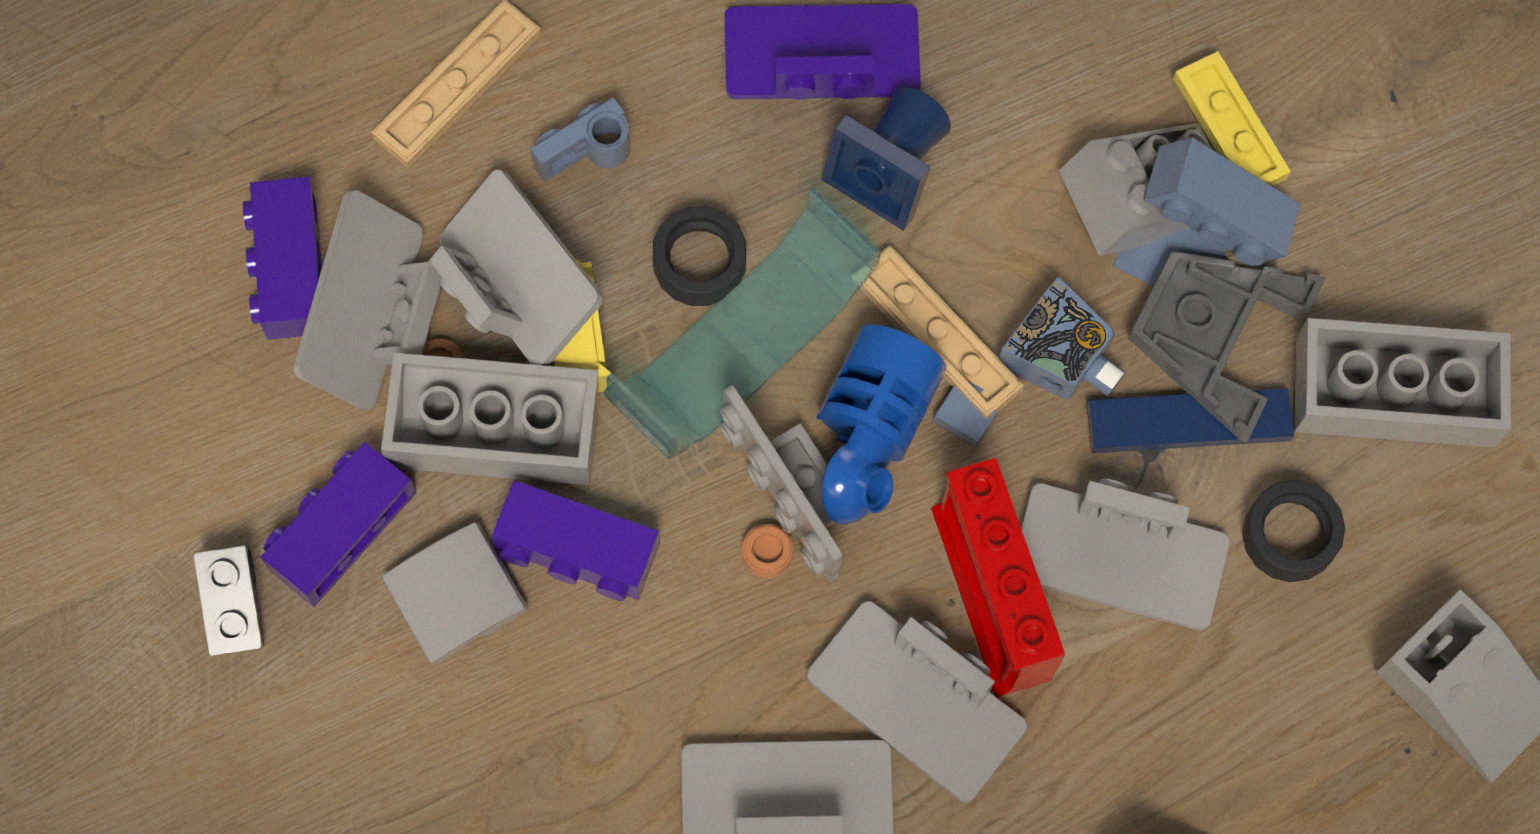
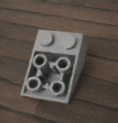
[1059,123,1212,256]
[1376,589,1540,784]

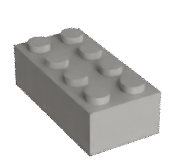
[1294,318,1511,448]

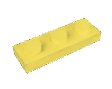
[1173,52,1291,187]

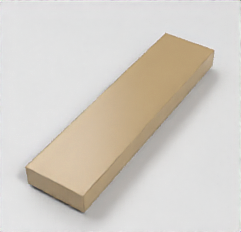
[371,0,541,169]
[853,245,1024,419]

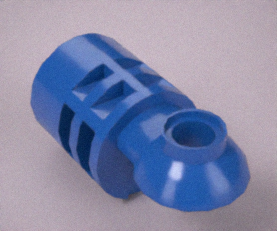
[816,324,947,525]

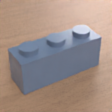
[1144,137,1300,266]

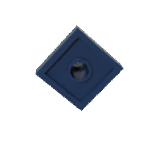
[821,87,951,231]

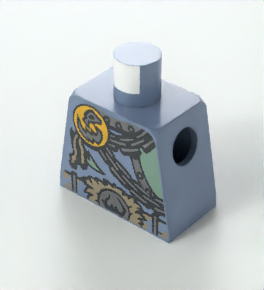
[999,277,1126,400]

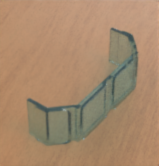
[604,188,881,459]

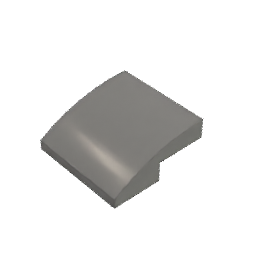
[381,522,529,664]

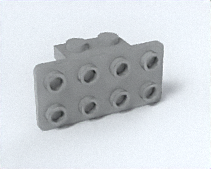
[429,170,603,366]
[293,190,441,409]
[719,385,842,583]
[1021,479,1230,631]
[807,601,1027,803]
[681,740,894,834]

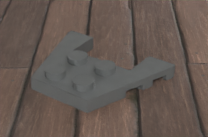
[1128,251,1326,443]

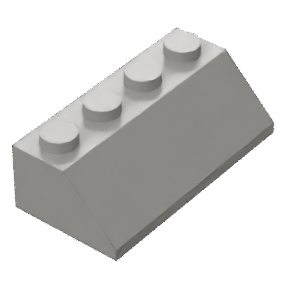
[381,353,598,485]

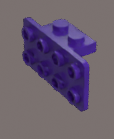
[724,4,921,100]

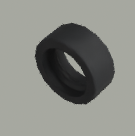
[653,207,746,306]
[1242,480,1346,582]

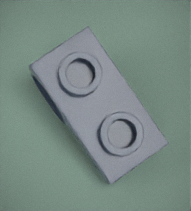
[531,97,630,183]

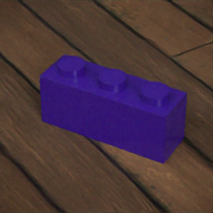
[243,176,322,340]
[261,442,416,608]
[491,480,660,601]

